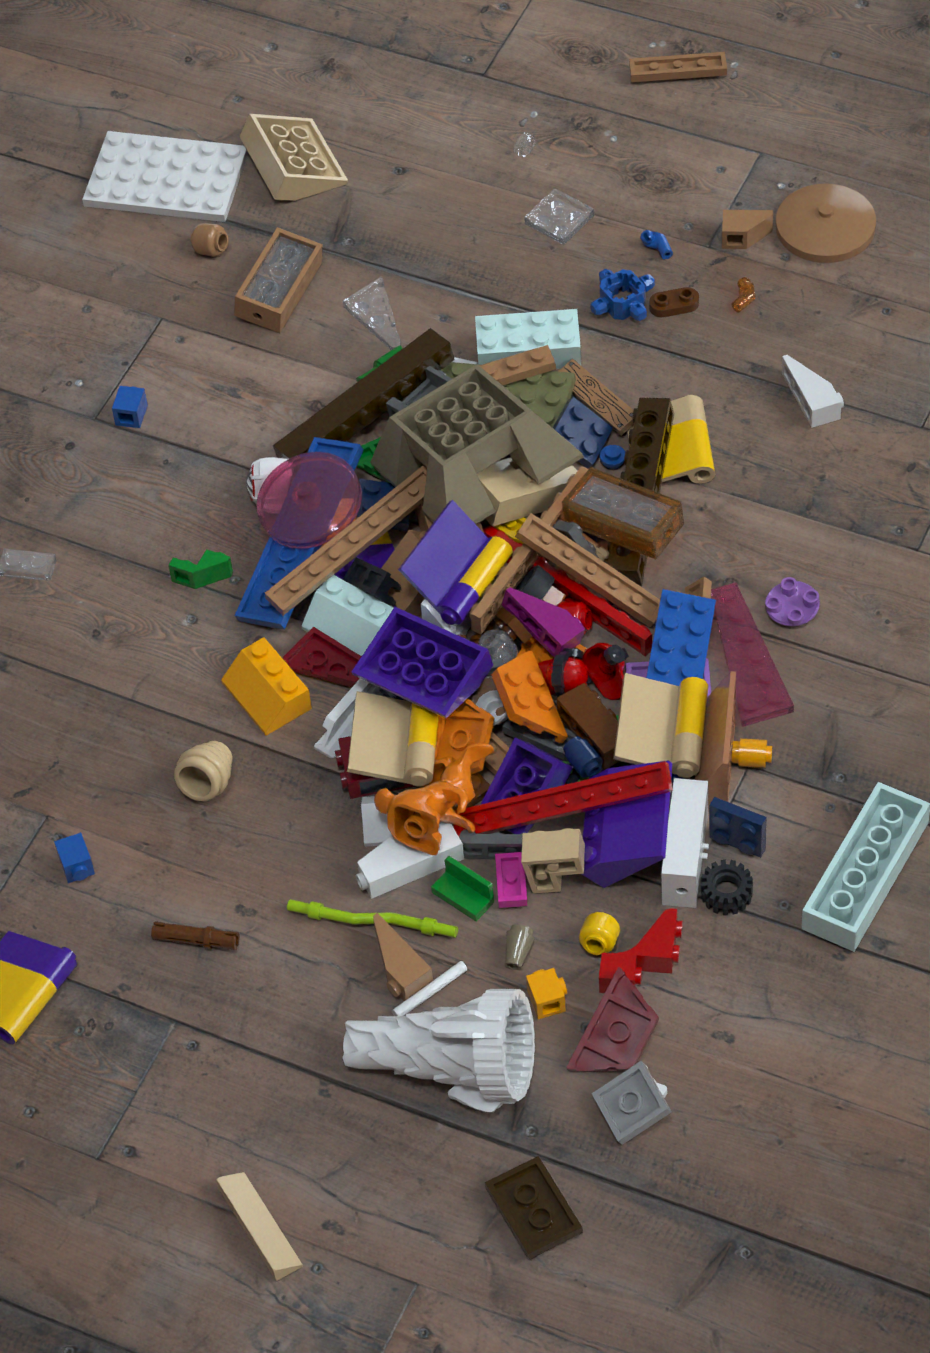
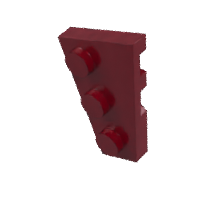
[282,627,362,687]

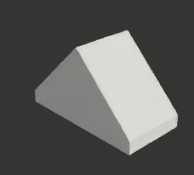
[361,796,392,847]

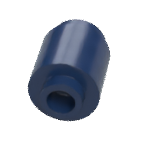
[563,736,603,778]

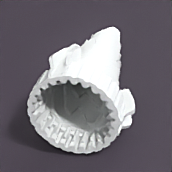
[343,989,535,1112]

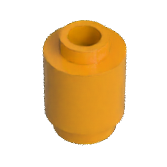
[732,738,772,768]

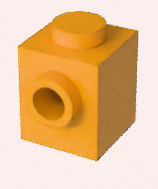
[526,968,567,1020]

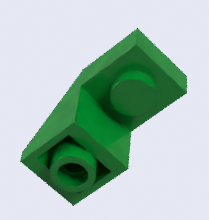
[168,549,233,589]

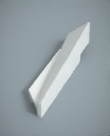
[314,678,384,758]

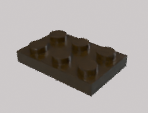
[485,1156,583,1260]

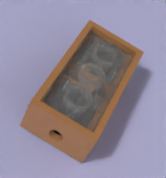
[234,227,323,333]

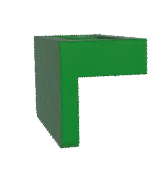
[431,856,494,922]

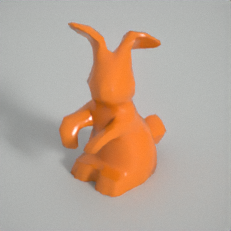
[374,743,494,856]

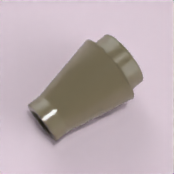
[504,924,535,970]

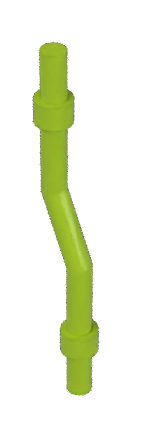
[287,899,458,938]

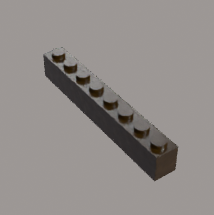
[273,328,455,477]

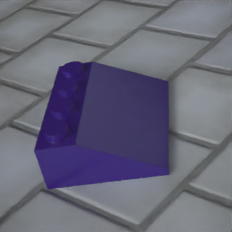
[352,607,493,718]
[582,760,672,888]

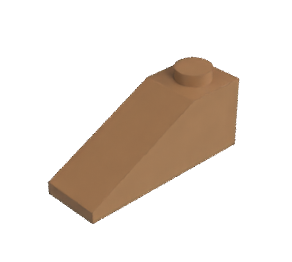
[373,913,433,1001]

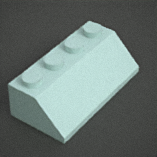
[302,575,393,656]

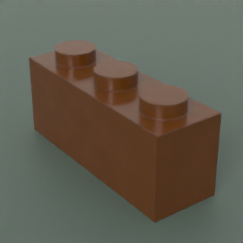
[557,683,620,770]

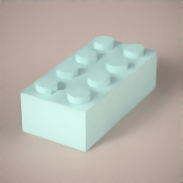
[475,309,581,369]

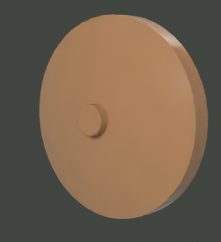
[776,184,876,263]

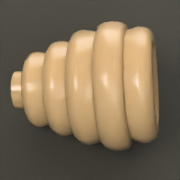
[174,741,232,801]

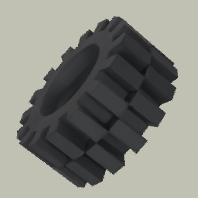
[701,859,753,916]

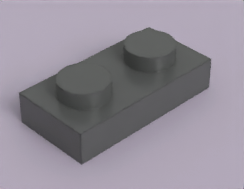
[552,520,600,559]

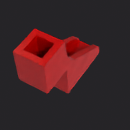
[599,908,683,993]

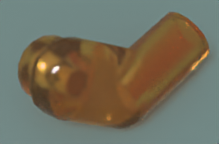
[731,277,756,313]

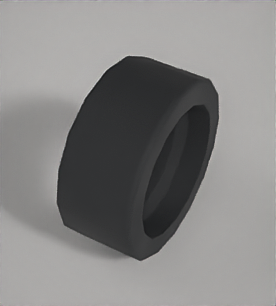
[515,565,555,600]

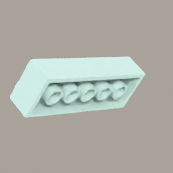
[802,782,930,952]

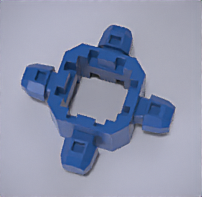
[590,269,655,321]

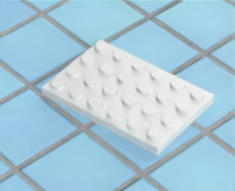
[82,131,248,222]

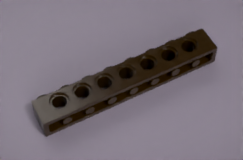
[604,398,674,586]

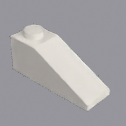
[782,355,844,428]

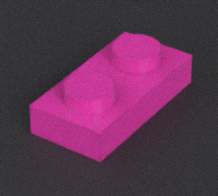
[495,852,528,908]

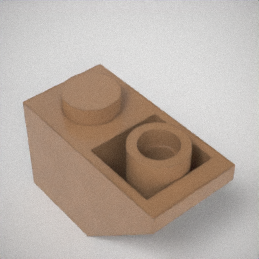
[722,210,773,249]

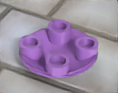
[765,577,820,626]

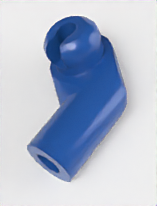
[640,230,673,259]

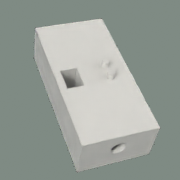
[661,778,709,908]

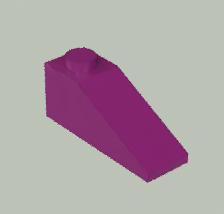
[501,587,585,658]

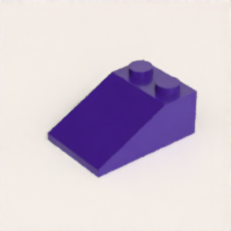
[480,738,573,834]

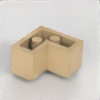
[521,828,585,894]

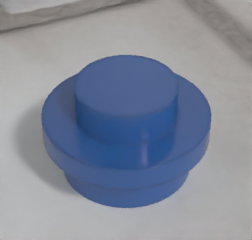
[600,445,625,470]

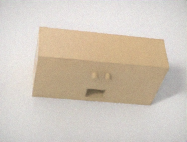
[477,458,577,526]

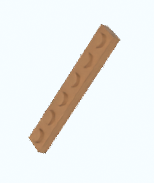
[515,513,660,627]

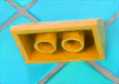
[221,637,312,736]

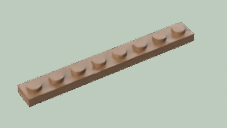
[265,465,427,616]
[469,466,591,634]

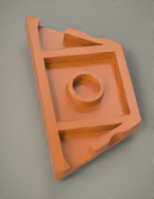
[491,651,568,743]
[423,698,495,787]

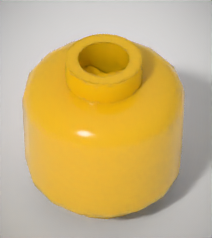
[579,912,620,955]

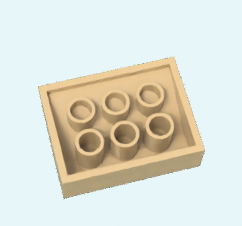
[240,114,348,201]

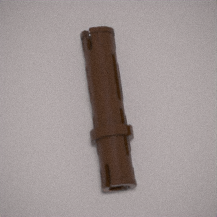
[151,921,240,950]

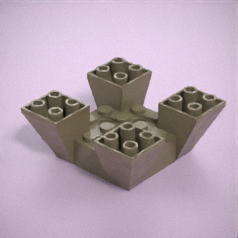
[371,364,583,524]

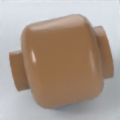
[191,223,229,257]

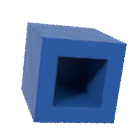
[112,386,148,428]
[54,832,95,883]

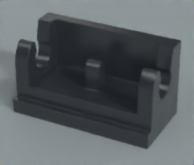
[342,557,401,607]

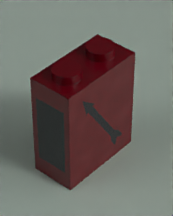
[335,736,415,799]

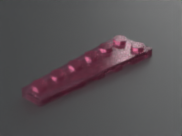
[711,582,794,727]

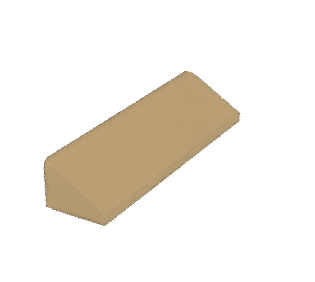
[216,1172,303,1281]

